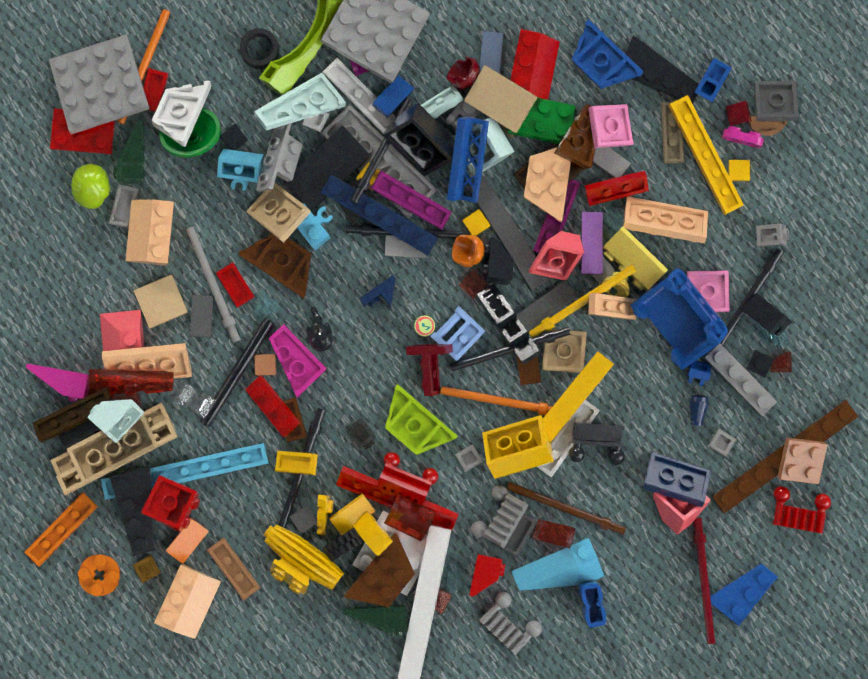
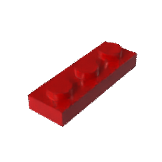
[585,170,649,206]
[245,376,300,437]

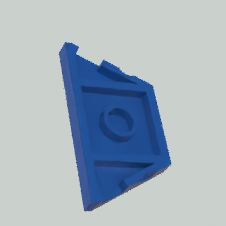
[572,19,643,89]

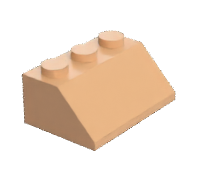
[125,199,174,266]
[154,564,221,639]

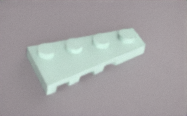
[254,73,346,130]

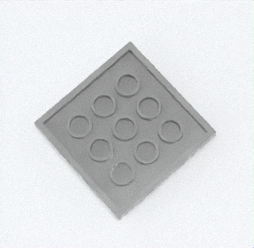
[320,0,430,84]
[49,34,150,134]

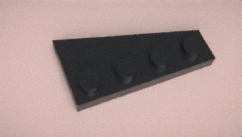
[625,35,699,104]
[110,465,154,556]

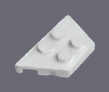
[152,81,211,147]

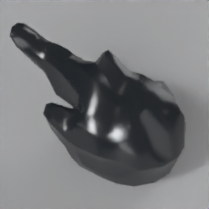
[306,307,333,352]

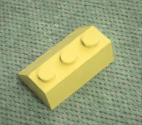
[603,226,668,291]

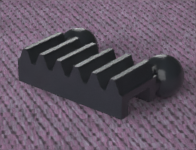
[568,422,625,465]

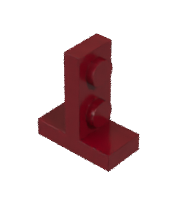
[406,344,453,396]

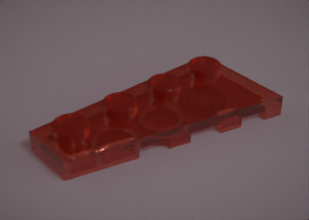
[89,369,174,398]

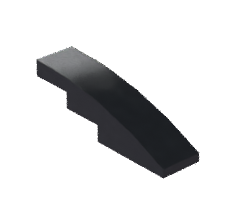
[477,283,541,365]

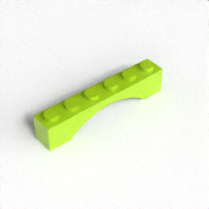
[259,0,343,95]

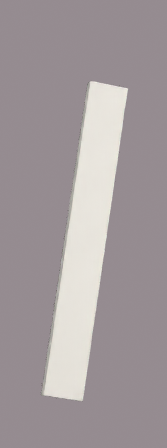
[398,525,451,679]

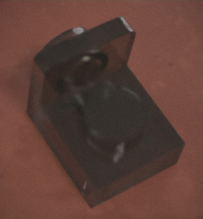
[345,417,376,450]

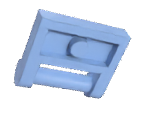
[430,306,485,361]

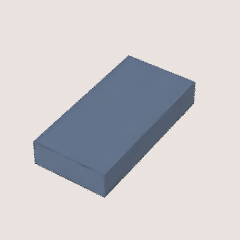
[480,31,503,74]

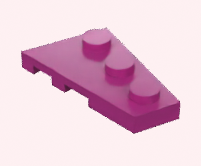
[269,324,327,398]

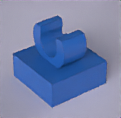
[688,361,711,386]

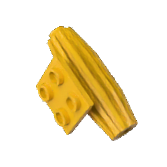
[263,524,344,595]

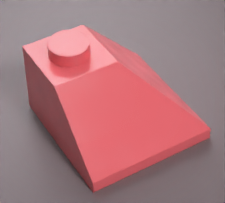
[529,231,584,281]
[100,310,145,351]
[653,492,711,535]

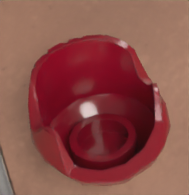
[446,56,480,89]

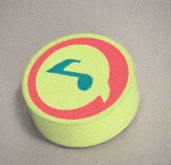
[414,316,435,337]

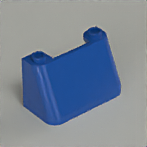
[630,268,728,370]

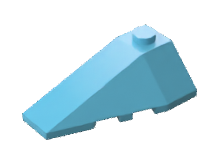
[511,538,604,591]

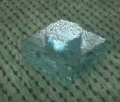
[771,327,789,349]

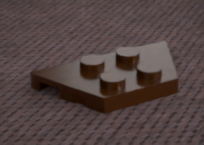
[238,233,311,298]
[344,533,415,607]

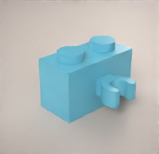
[217,149,264,191]
[297,204,333,251]

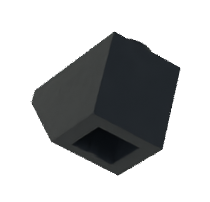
[481,237,514,285]

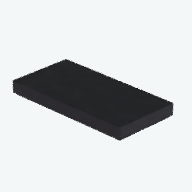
[283,125,371,212]

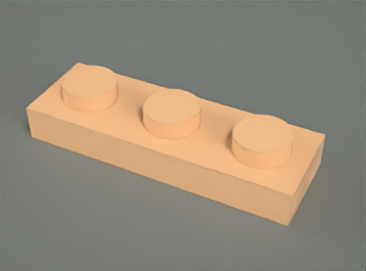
[589,293,636,320]

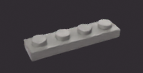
[703,344,777,416]

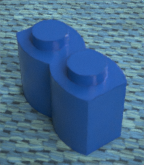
[578,581,606,628]

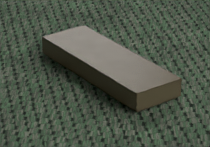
[661,102,684,164]

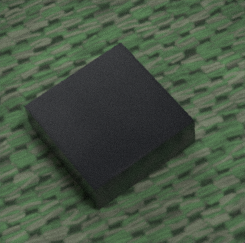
[220,124,248,151]

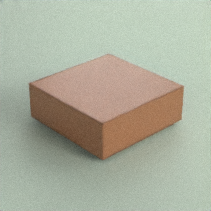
[255,354,276,376]

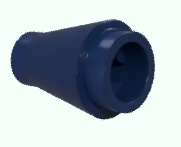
[689,395,710,426]

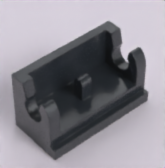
[742,292,792,336]

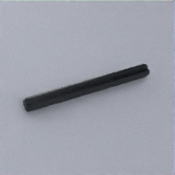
[200,318,274,427]

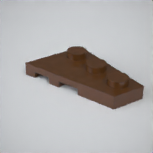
[554,104,596,169]

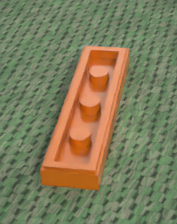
[24,492,98,567]

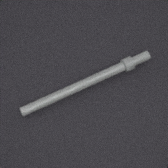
[186,227,241,343]

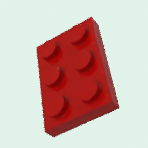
[50,108,115,155]

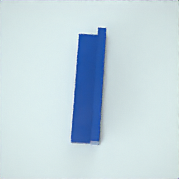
[447,116,489,203]

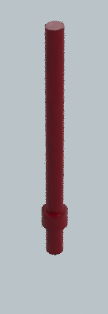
[693,518,716,644]

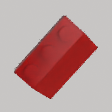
[510,29,560,100]

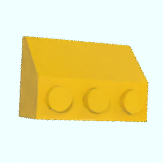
[482,415,554,479]

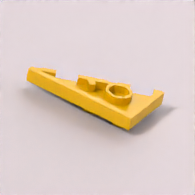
[317,495,334,536]

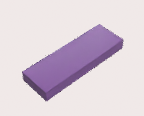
[581,212,603,275]

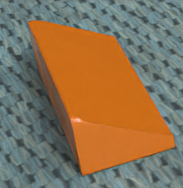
[166,518,209,564]

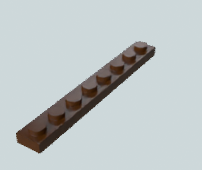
[712,400,858,514]

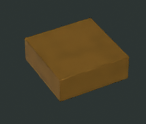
[132,555,161,583]

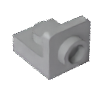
[756,224,789,247]

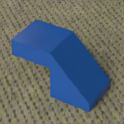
[694,58,732,102]

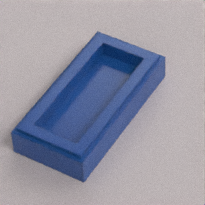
[372,75,414,119]

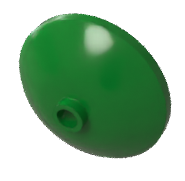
[159,108,221,158]

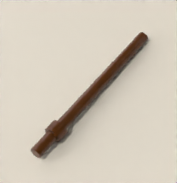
[507,482,626,535]

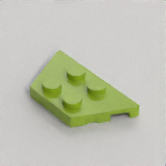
[385,384,458,455]

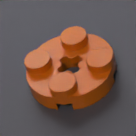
[78,554,121,596]

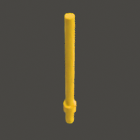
[529,264,637,338]

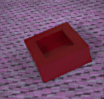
[726,101,752,126]

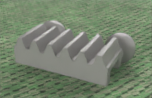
[471,485,529,548]
[479,592,542,655]

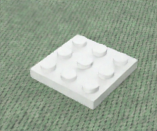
[353,510,428,596]

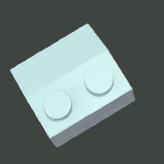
[468,118,514,176]
[88,399,145,443]

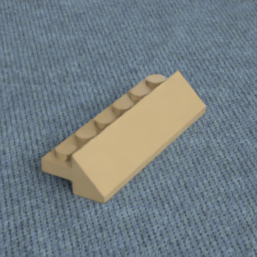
[50,403,178,495]

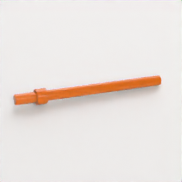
[117,9,171,125]
[440,386,553,415]

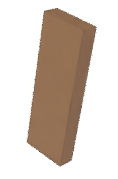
[207,538,261,600]

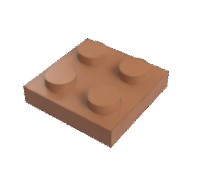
[778,438,828,484]

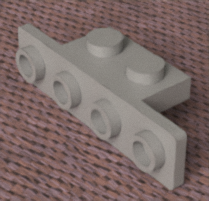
[256,123,303,192]

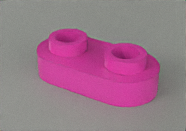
[722,126,764,148]

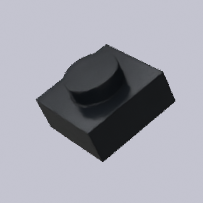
[746,350,774,378]

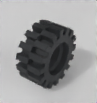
[323,528,363,562]

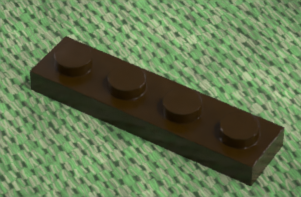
[32,387,113,443]

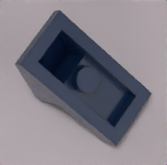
[359,275,396,308]

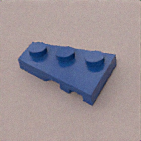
[710,563,777,626]

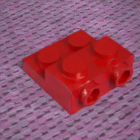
[141,475,200,533]

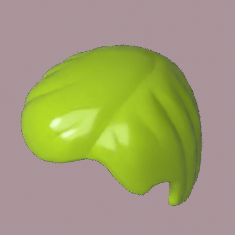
[71,164,110,209]

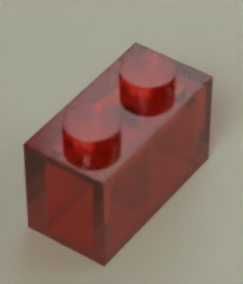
[384,494,436,541]

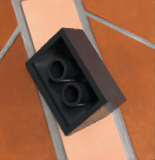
[383,103,455,177]

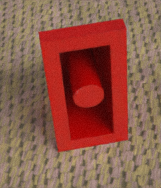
[469,554,506,596]

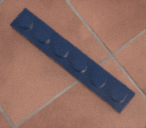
[321,175,438,256]

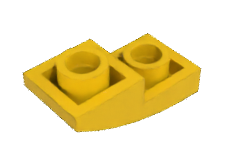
[353,511,393,556]

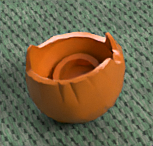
[452,235,484,267]

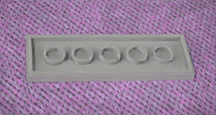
[321,104,437,219]

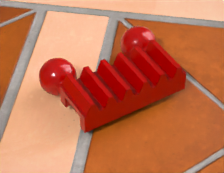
[378,452,439,505]
[772,486,831,534]

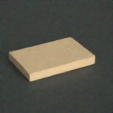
[464,65,538,133]
[246,182,311,243]

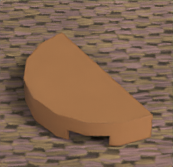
[748,116,787,136]

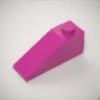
[26,364,91,402]

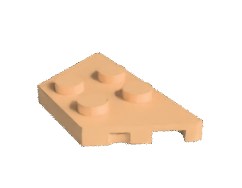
[524,148,571,222]

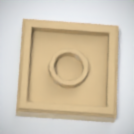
[134,274,188,329]
[542,329,587,373]

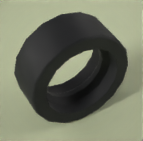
[240,28,279,69]

